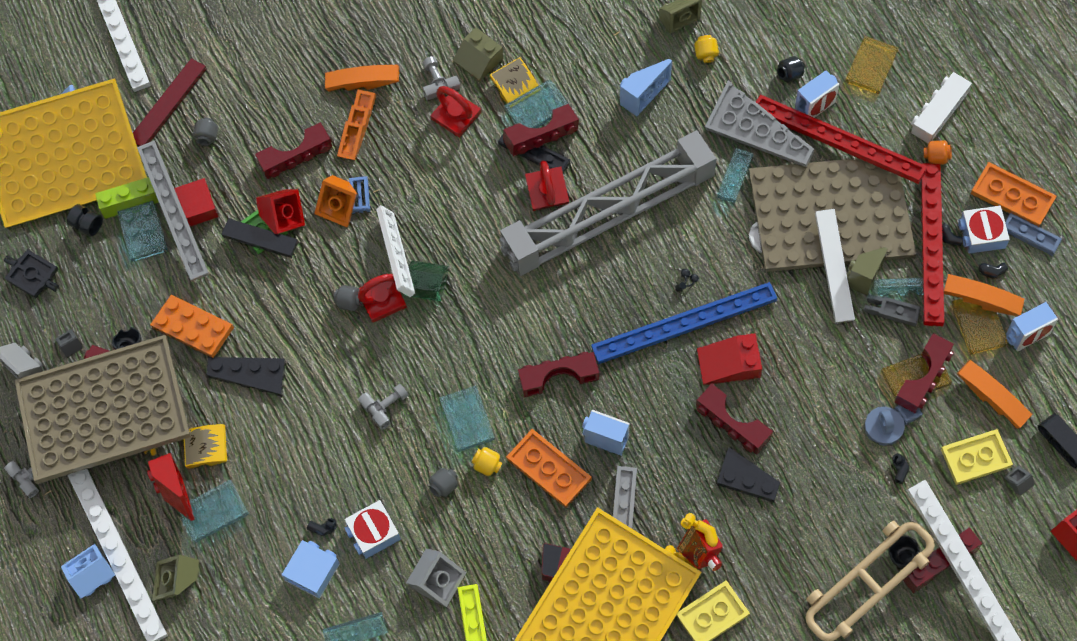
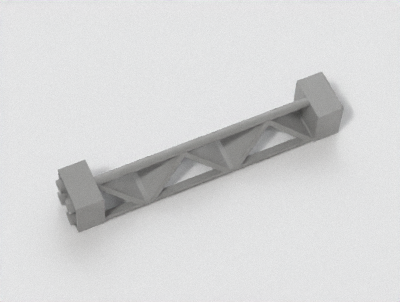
[499,130,716,276]

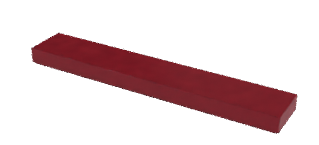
[133,58,207,147]

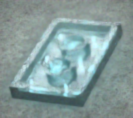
[504,79,570,128]
[117,201,168,262]
[439,386,495,452]
[180,479,249,543]

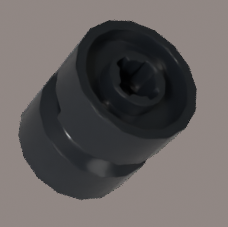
[67,204,103,237]

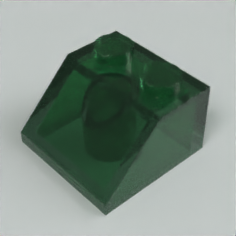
[404,260,449,301]

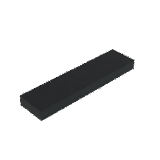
[498,134,570,173]
[221,218,299,258]

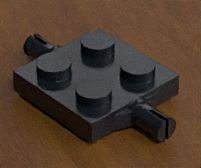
[4,249,59,299]

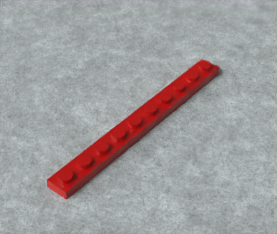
[756,94,927,184]
[921,163,944,327]

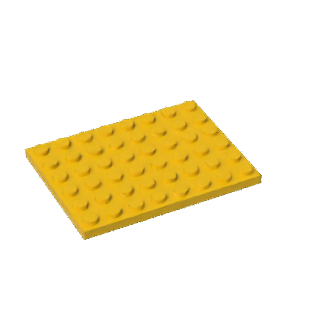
[0,78,147,228]
[514,507,702,641]

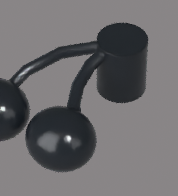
[675,268,699,292]

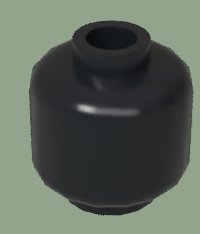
[777,56,805,83]

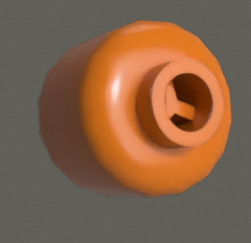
[924,140,952,165]

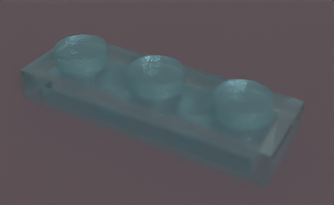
[717,148,753,203]
[872,278,923,296]
[323,612,388,641]

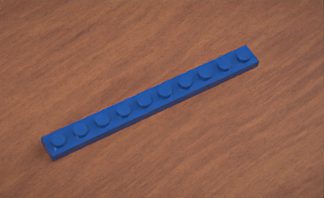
[591,282,777,364]

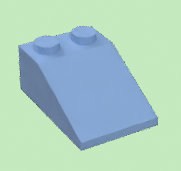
[619,59,672,116]

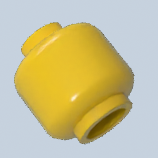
[694,35,719,63]
[471,447,502,476]

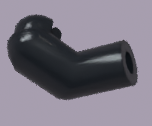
[942,223,963,246]
[978,262,1008,279]
[892,453,910,484]
[307,518,337,536]

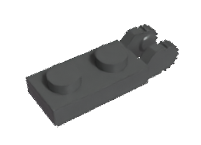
[864,295,921,327]

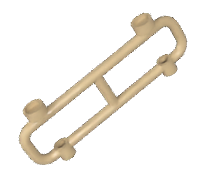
[805,521,935,641]

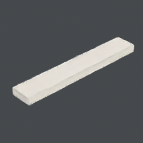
[376,206,415,297]
[815,209,855,323]

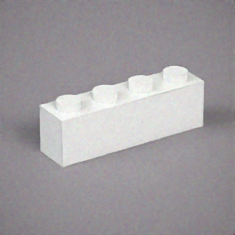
[911,72,972,143]

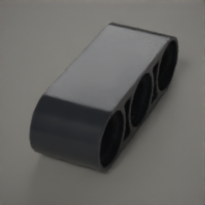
[1038,413,1077,469]

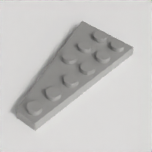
[705,80,814,168]

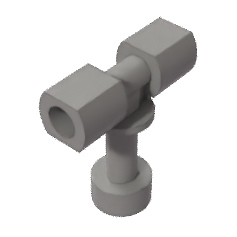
[422,56,461,100]
[358,384,409,431]
[4,461,39,499]

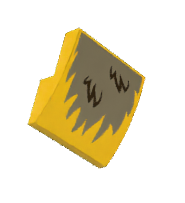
[490,57,540,107]
[184,424,227,469]

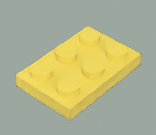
[941,429,1013,485]
[676,581,750,641]

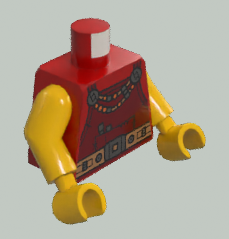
[665,513,723,571]

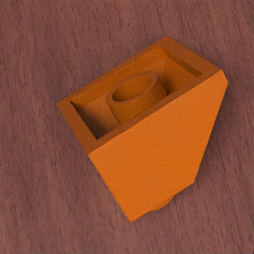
[314,175,357,227]

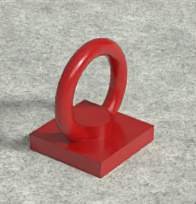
[430,86,482,138]
[525,161,569,211]
[358,274,407,323]

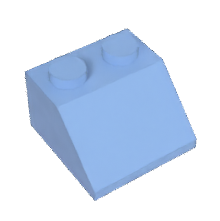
[61,544,115,598]

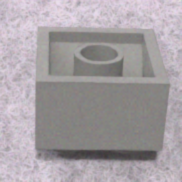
[0,343,44,379]
[406,549,467,607]

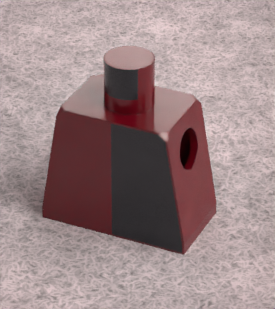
[542,543,571,586]

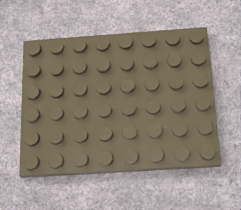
[748,158,916,272]
[15,335,191,484]

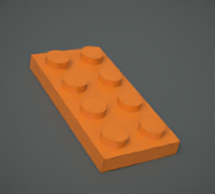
[971,162,1057,227]
[150,295,234,358]
[506,429,592,508]

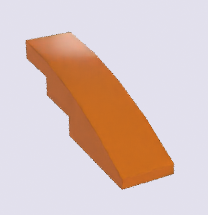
[325,65,399,92]
[337,89,376,161]
[944,274,1025,317]
[957,360,1033,429]

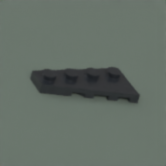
[206,357,286,397]

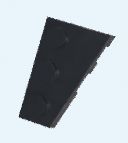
[717,447,780,503]

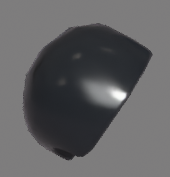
[111,327,142,350]
[888,535,920,569]

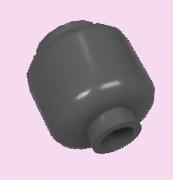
[193,117,218,146]
[334,285,363,311]
[428,468,458,497]

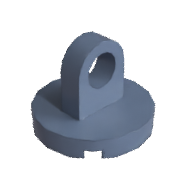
[864,407,905,446]

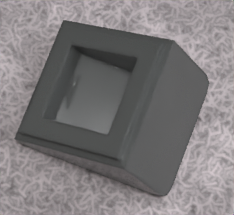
[55,329,83,357]
[1004,465,1034,495]

